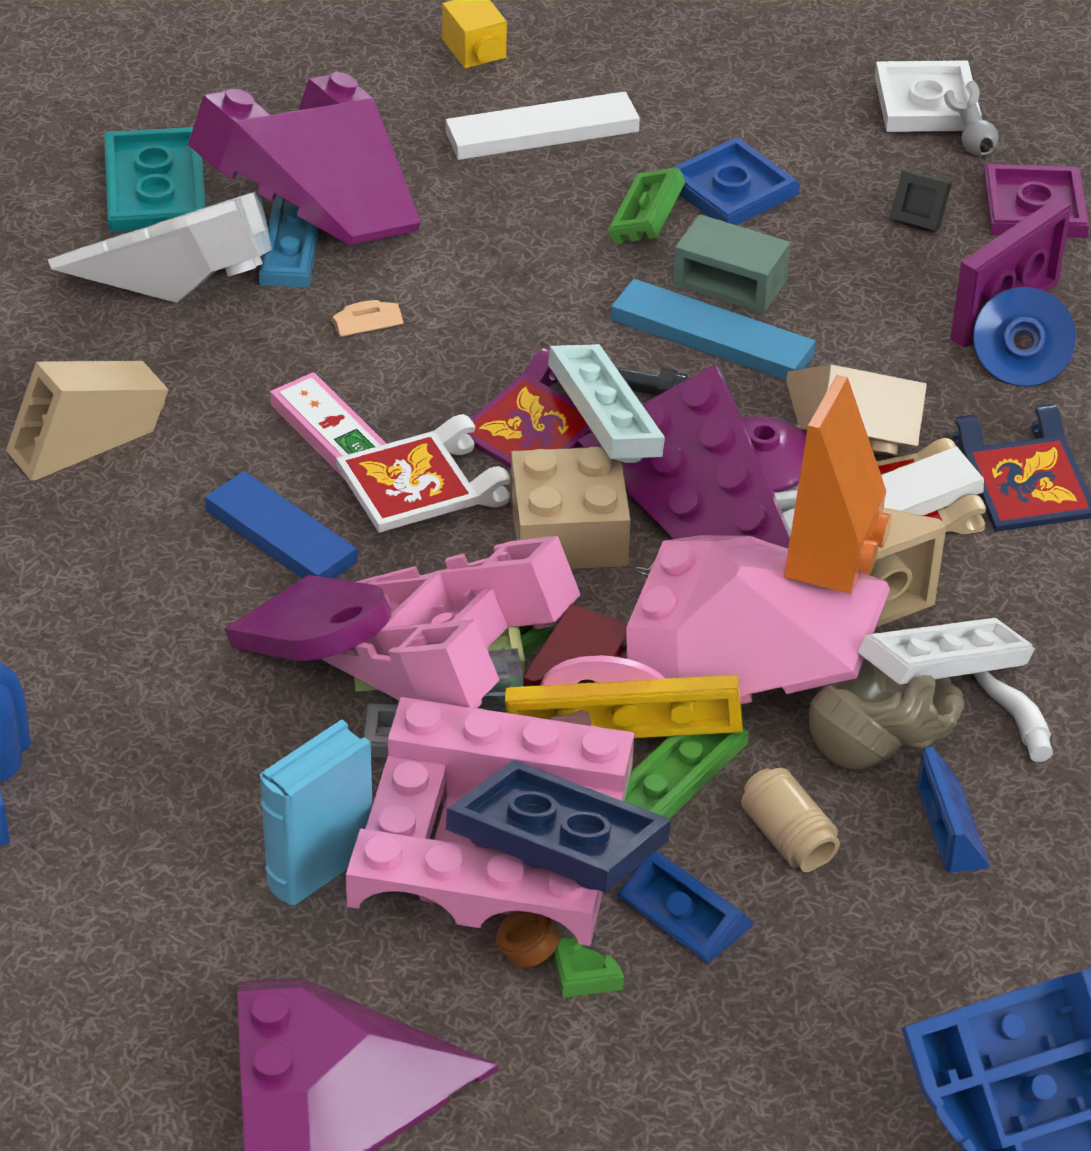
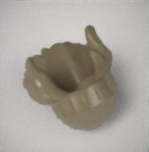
[808,633,965,770]

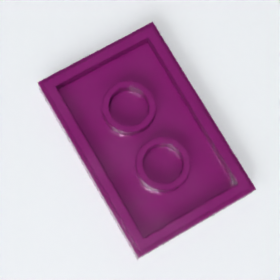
[950,197,1071,347]

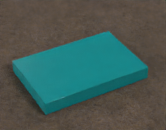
[104,127,206,232]

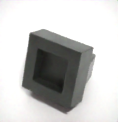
[890,170,952,231]

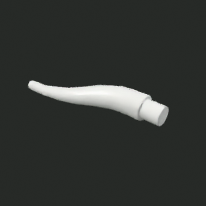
[973,671,1053,762]

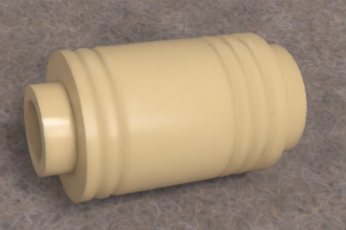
[741,768,840,872]

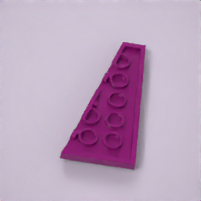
[578,365,791,548]

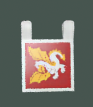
[336,414,511,533]

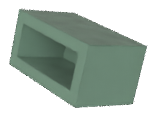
[673,214,791,313]

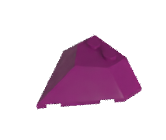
[237,977,498,1151]

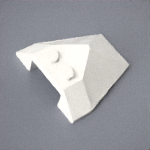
[48,191,272,303]

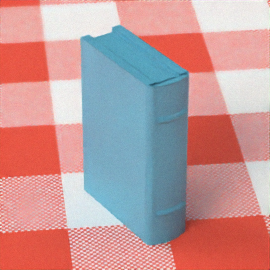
[260,719,373,905]

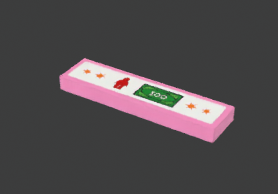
[270,372,387,478]

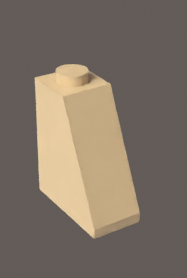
[6,361,169,481]

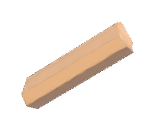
[330,300,403,337]

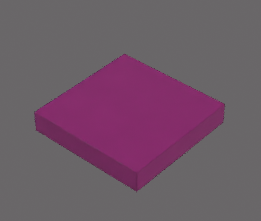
[983,164,1089,238]

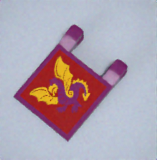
[466,348,592,469]

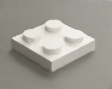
[875,61,982,132]

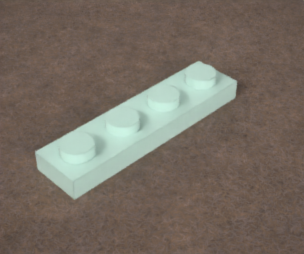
[548,344,665,463]

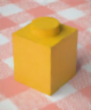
[442,0,507,68]

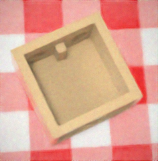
[511,447,631,569]

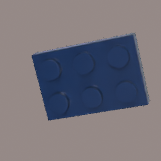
[445,760,671,893]

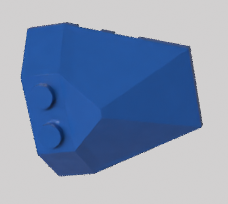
[901,967,1091,1151]

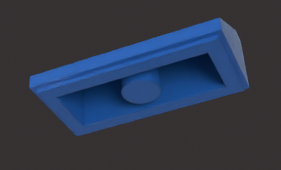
[916,746,990,873]
[616,851,754,964]

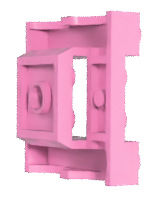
[346,697,634,946]

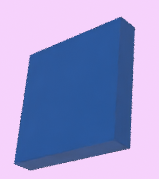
[672,137,800,225]

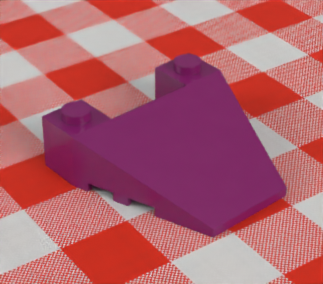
[188,72,421,245]

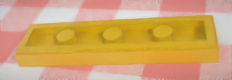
[505,674,743,738]

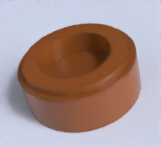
[496,911,561,968]

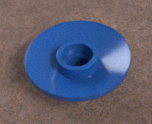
[973,287,1076,386]

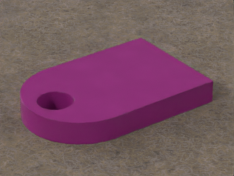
[224,575,391,661]

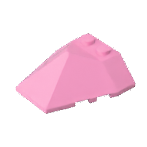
[626,535,890,704]

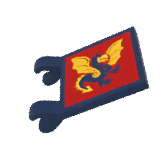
[952,404,1091,532]

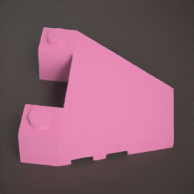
[321,536,581,708]

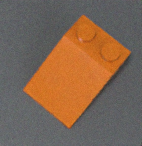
[784,375,891,594]

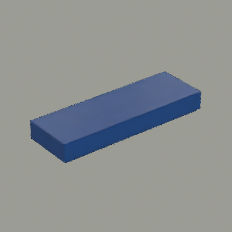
[205,471,358,579]

